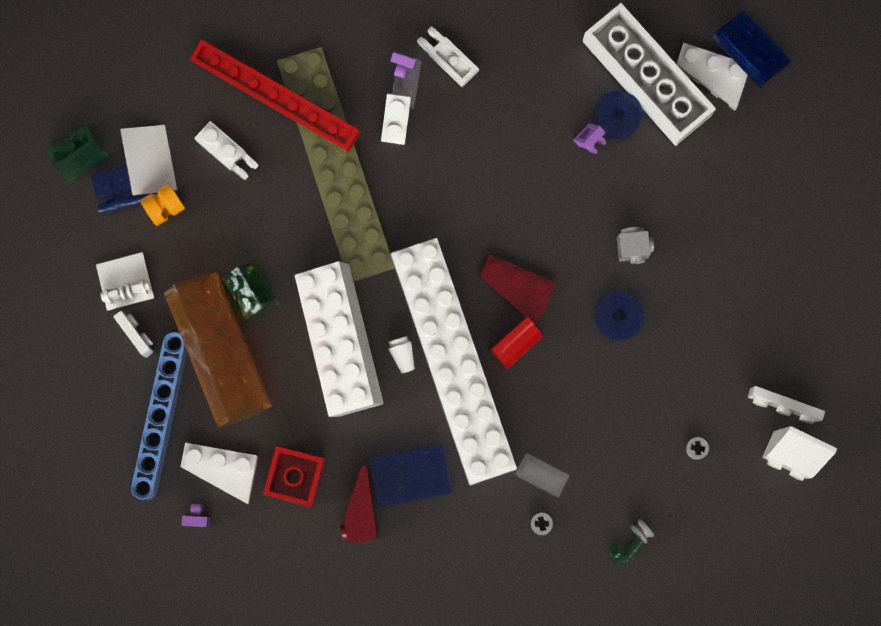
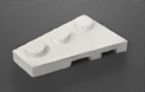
[676,43,751,110]
[180,443,258,504]

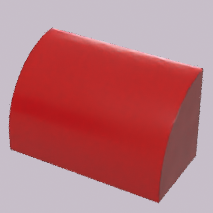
[491,317,543,370]

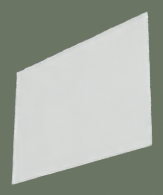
[120,125,177,195]

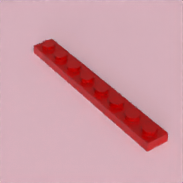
[190,39,361,152]

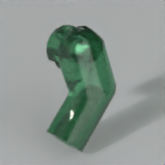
[609,537,645,563]

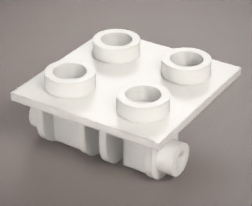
[96,252,154,311]

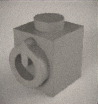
[616,227,654,264]

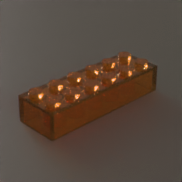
[164,272,272,428]

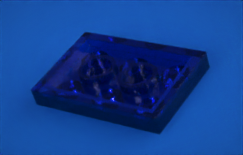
[712,10,792,88]
[370,445,452,508]

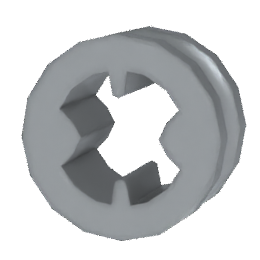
[686,437,709,460]
[531,513,553,535]
[631,519,654,544]

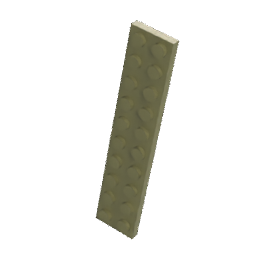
[277,47,395,282]

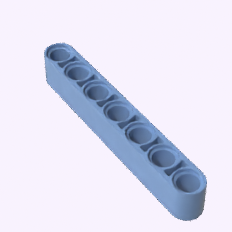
[131,332,189,500]

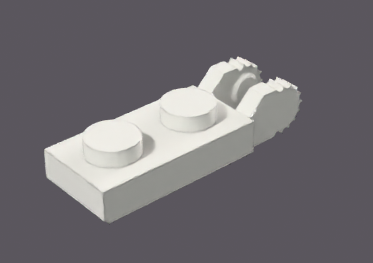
[417,27,479,87]
[194,121,258,180]

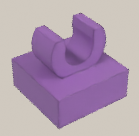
[391,52,419,78]
[573,123,606,154]
[181,504,211,527]

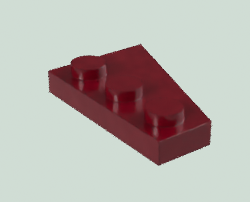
[480,254,556,327]

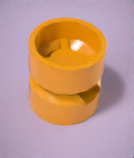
[140,182,185,226]

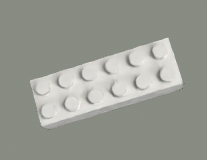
[583,3,716,146]
[295,261,384,417]

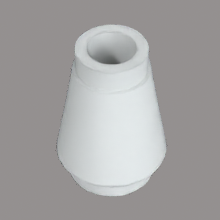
[388,336,415,373]

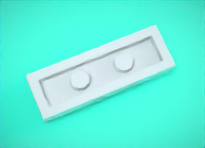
[748,386,825,424]

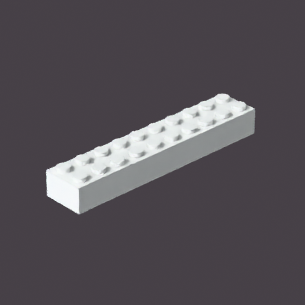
[391,238,517,486]

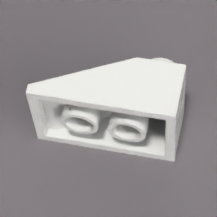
[762,426,837,481]

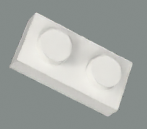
[381,93,411,145]
[113,311,154,358]

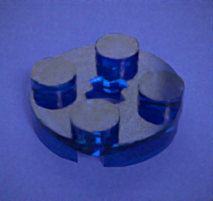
[594,90,642,139]
[595,292,644,341]

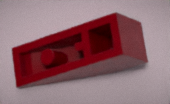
[340,465,378,544]

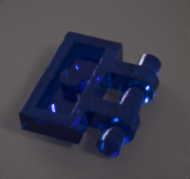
[91,166,146,214]

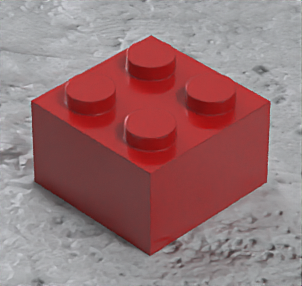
[263,446,326,507]

